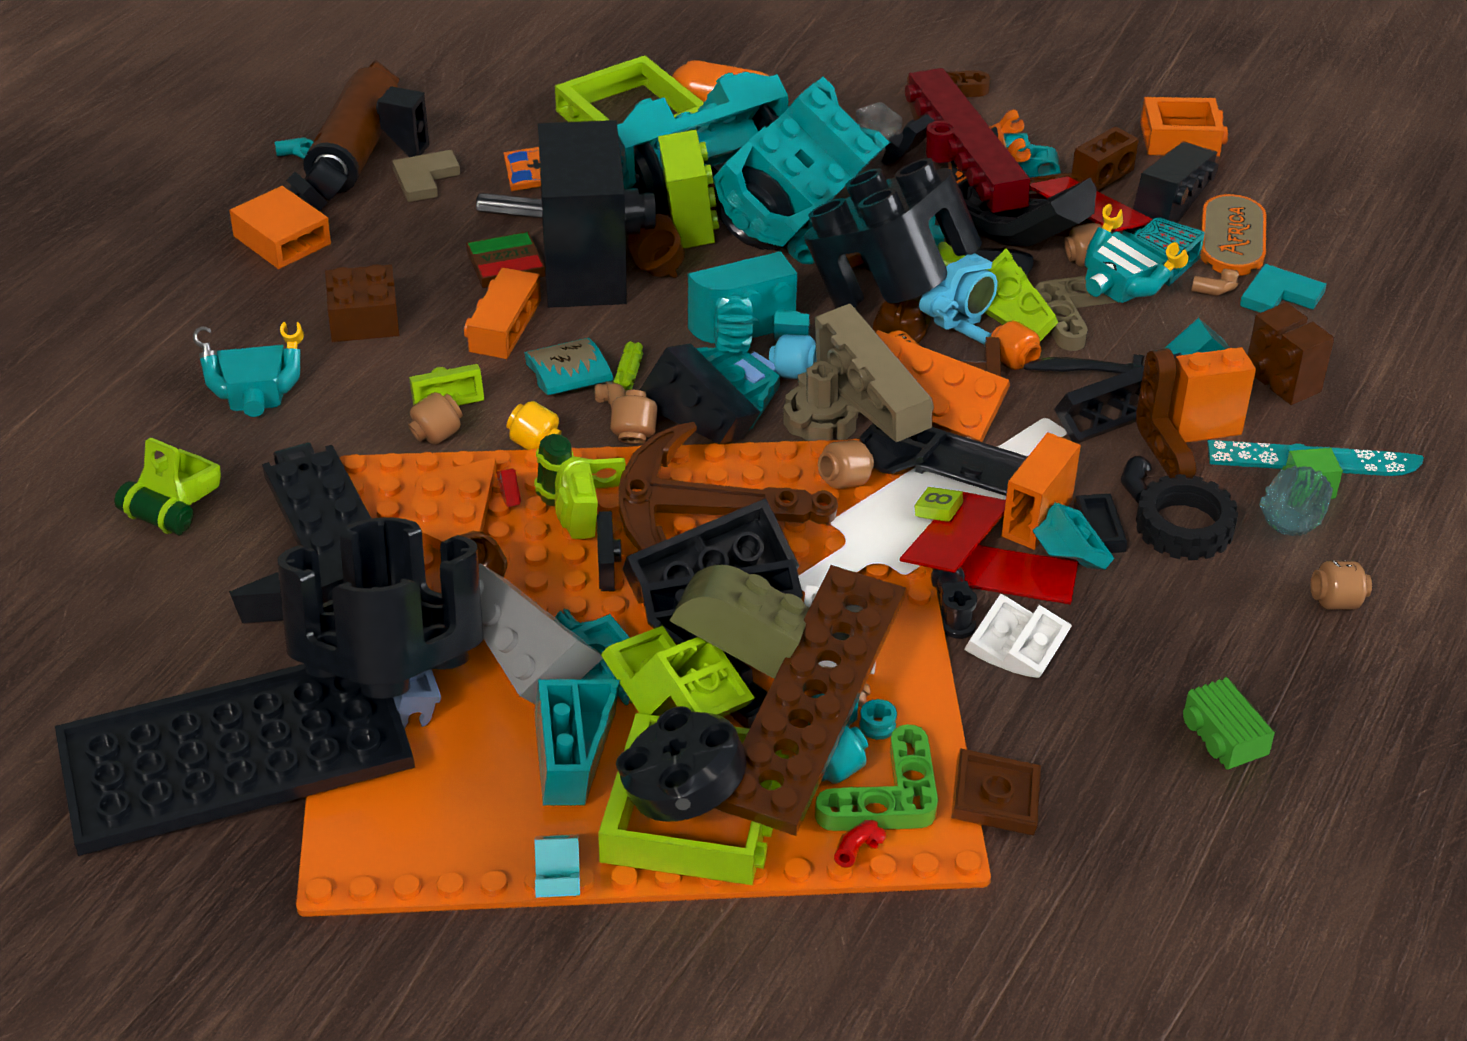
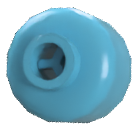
[769,334,817,379]

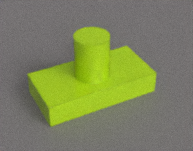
[409,364,485,406]

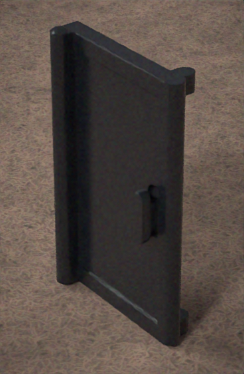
[915,428,1028,496]

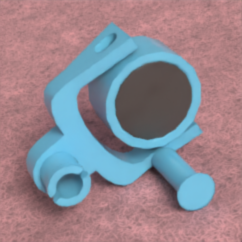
[919,253,998,347]

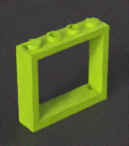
[555,55,704,122]
[598,713,789,885]

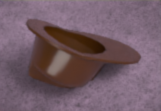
[628,214,685,278]
[873,298,931,343]

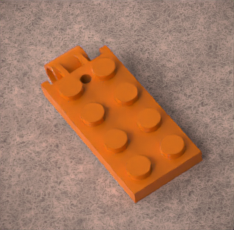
[876,330,1010,442]

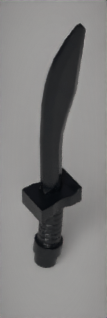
[1024,354,1145,374]

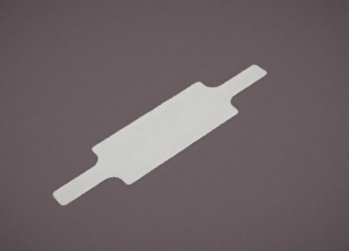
[798,418,1067,592]

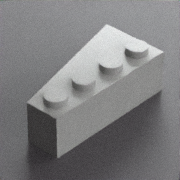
[479,563,603,704]

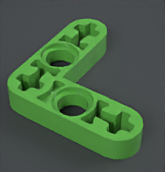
[815,724,938,831]

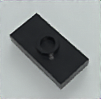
[597,511,621,591]

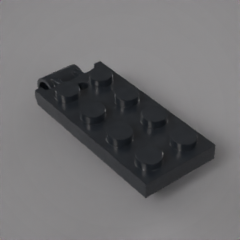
[262,442,371,555]

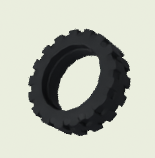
[1136,474,1238,560]

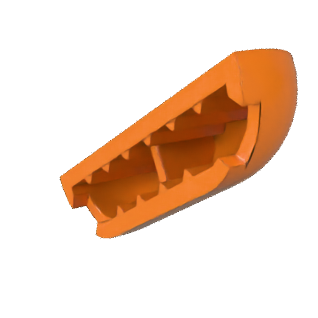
[672,61,768,102]

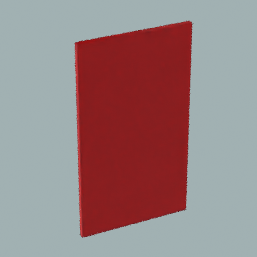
[1029,176,1153,232]

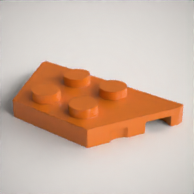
[407,458,497,551]

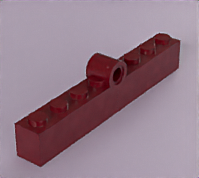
[905,68,1030,213]

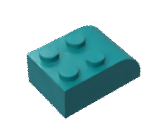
[688,251,797,344]

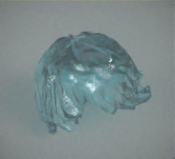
[1259,465,1333,537]

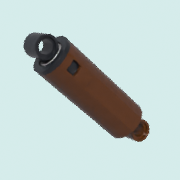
[303,60,400,201]

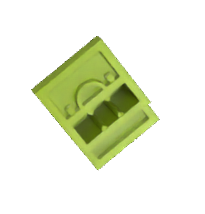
[600,626,755,717]

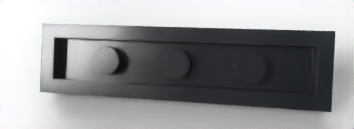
[1054,353,1182,443]

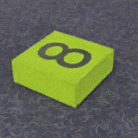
[914,487,963,522]

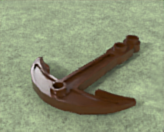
[619,422,838,551]

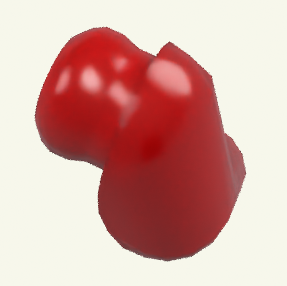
[834,820,886,868]

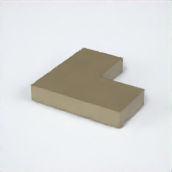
[392,150,460,202]

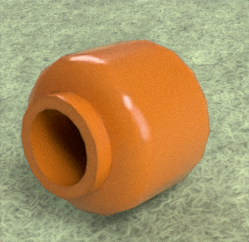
[991,320,1041,370]

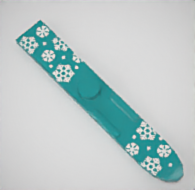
[1207,440,1424,476]

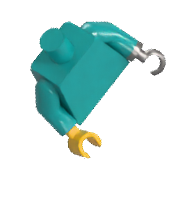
[193,322,304,417]

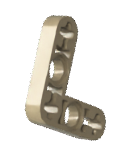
[1035,275,1117,351]

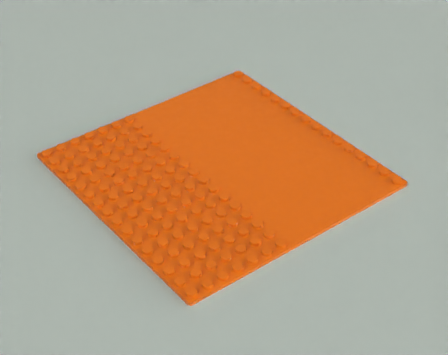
[296,439,991,917]

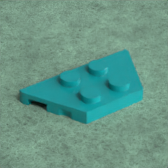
[696,347,780,430]

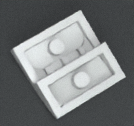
[964,594,1072,678]

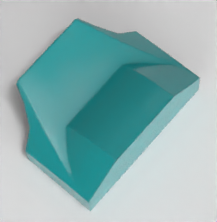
[1033,502,1115,569]

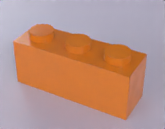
[464,267,541,359]

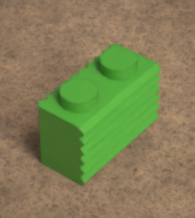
[1183,677,1275,769]

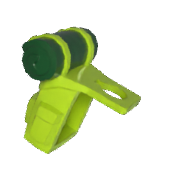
[534,434,626,539]
[114,438,221,536]

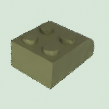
[670,565,809,679]

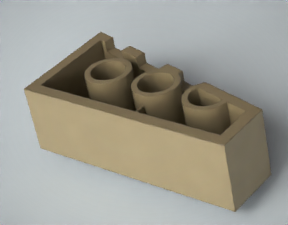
[815,303,934,442]

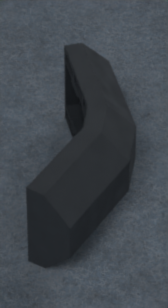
[957,178,1097,246]

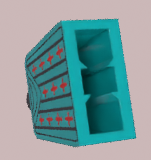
[1122,218,1205,286]

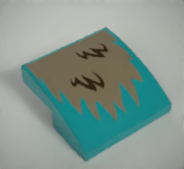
[524,337,613,395]

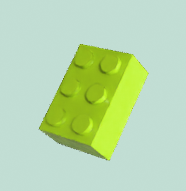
[658,130,719,248]

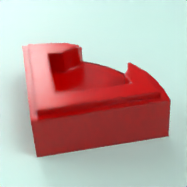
[496,468,521,507]

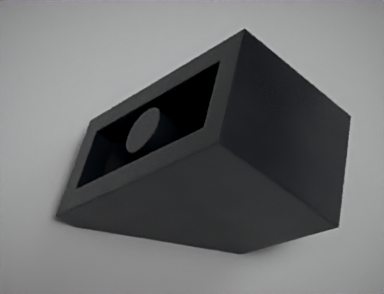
[376,86,429,157]

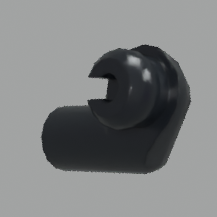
[1121,456,1152,503]

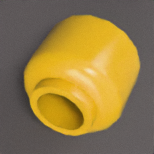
[506,401,562,450]

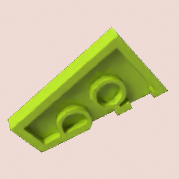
[984,248,1058,341]

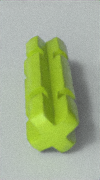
[614,341,643,391]

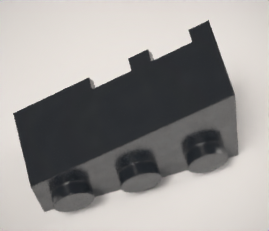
[640,343,761,444]

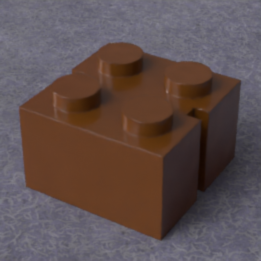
[325,264,400,342]
[1247,302,1335,405]

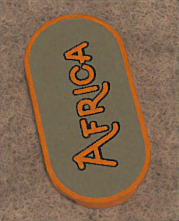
[1200,194,1266,276]

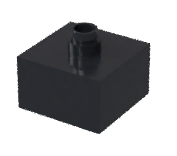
[538,120,656,308]

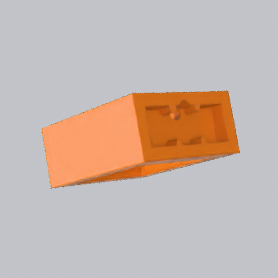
[1140,97,1228,156]

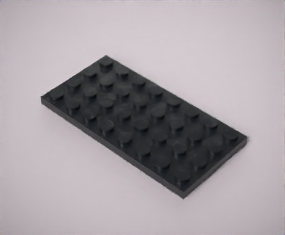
[55,664,415,856]

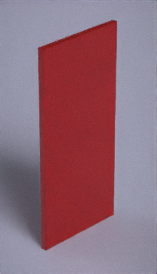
[900,491,1006,573]
[960,545,1078,605]

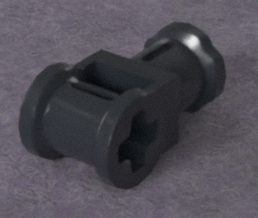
[930,567,977,639]

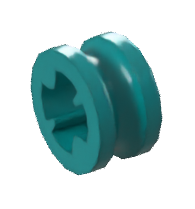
[859,699,897,740]

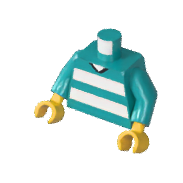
[1084,204,1188,303]

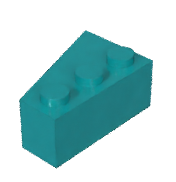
[534,679,620,805]

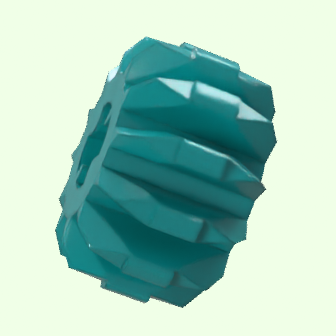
[714,295,753,354]

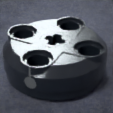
[616,706,746,822]

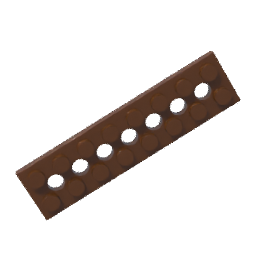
[715,565,906,836]

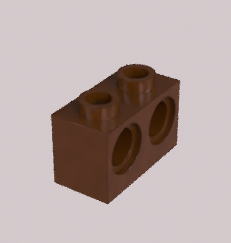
[1072,126,1139,191]

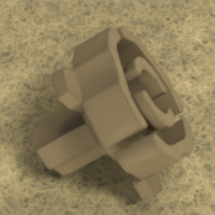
[783,361,860,441]

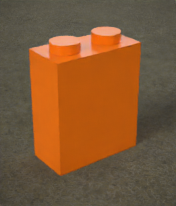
[229,186,331,269]
[1168,347,1256,443]
[1001,432,1081,550]

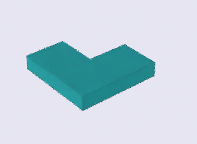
[1240,264,1327,313]

